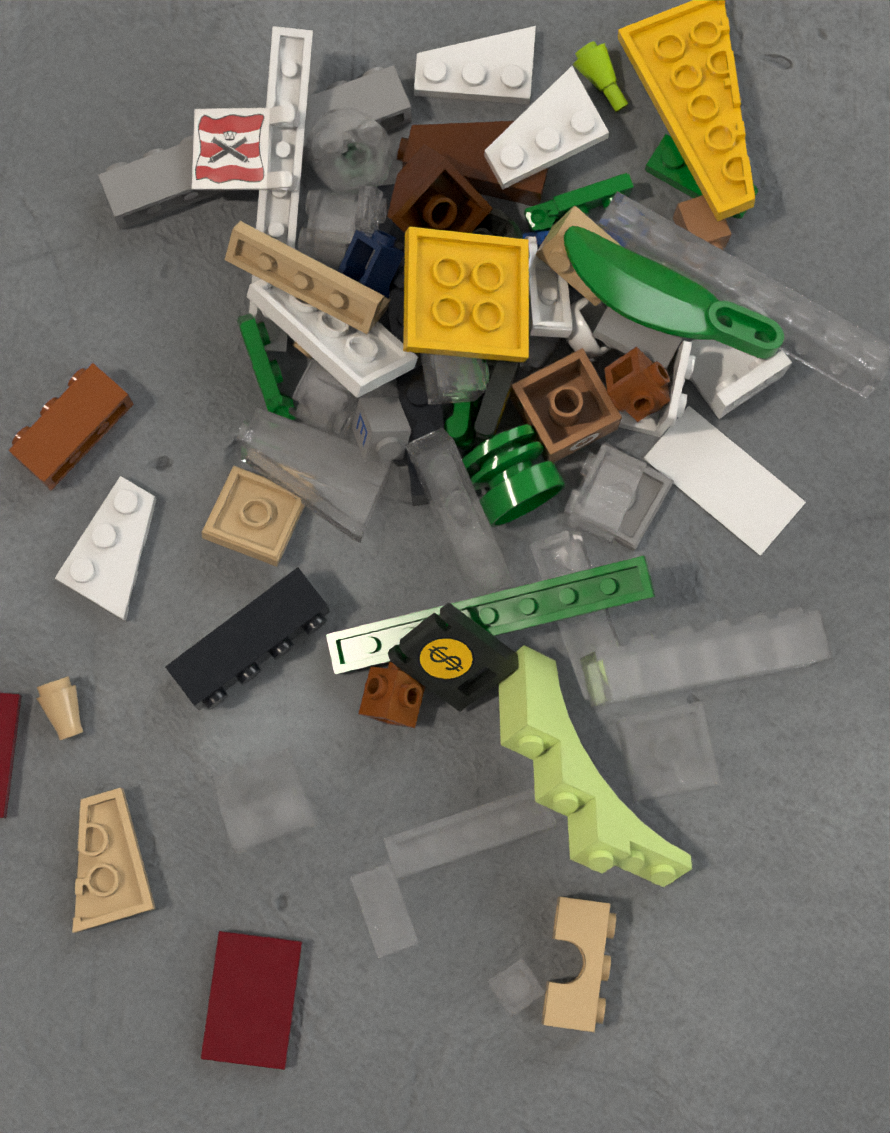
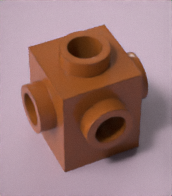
[604,347,670,422]
[358,662,425,728]

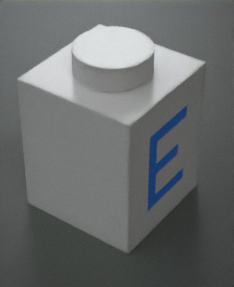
[352,397,411,461]

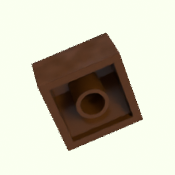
[387,144,493,234]

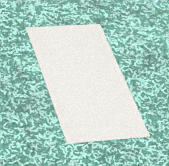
[643,406,806,556]

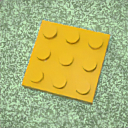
[403,227,529,363]

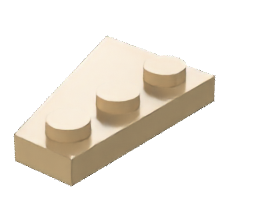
[72,788,156,933]

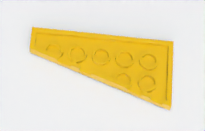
[618,0,755,221]

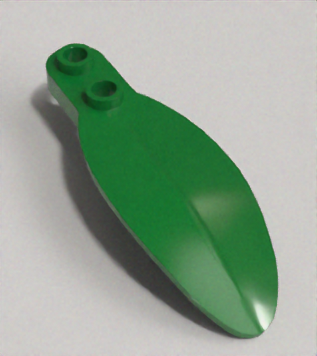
[564,226,784,359]

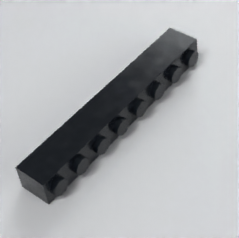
[372,184,453,506]

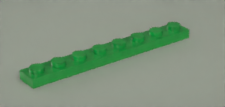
[326,556,655,674]

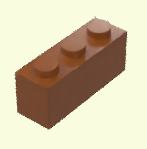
[8,363,134,491]

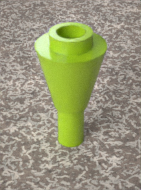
[573,41,629,112]

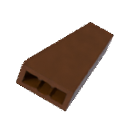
[397,121,549,206]

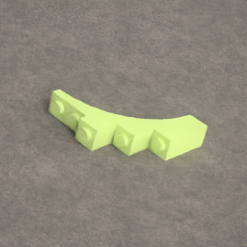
[499,645,692,887]

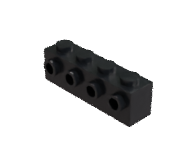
[165,567,330,710]

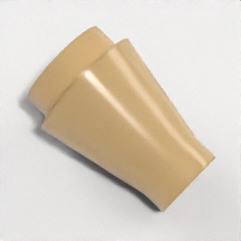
[36,676,83,740]

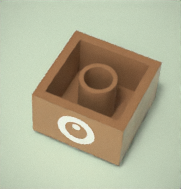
[510,348,622,463]

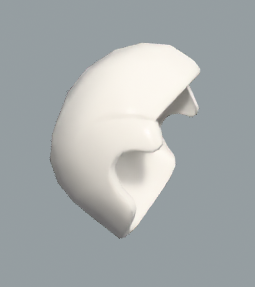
[565,298,612,358]

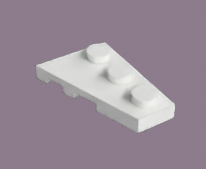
[414,26,536,105]
[484,66,609,190]
[55,476,157,622]

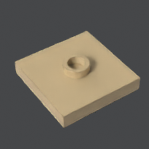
[202,465,308,567]

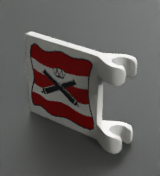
[192,106,301,192]

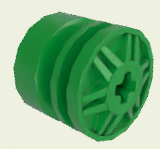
[458,424,565,527]

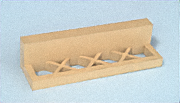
[225,221,390,334]

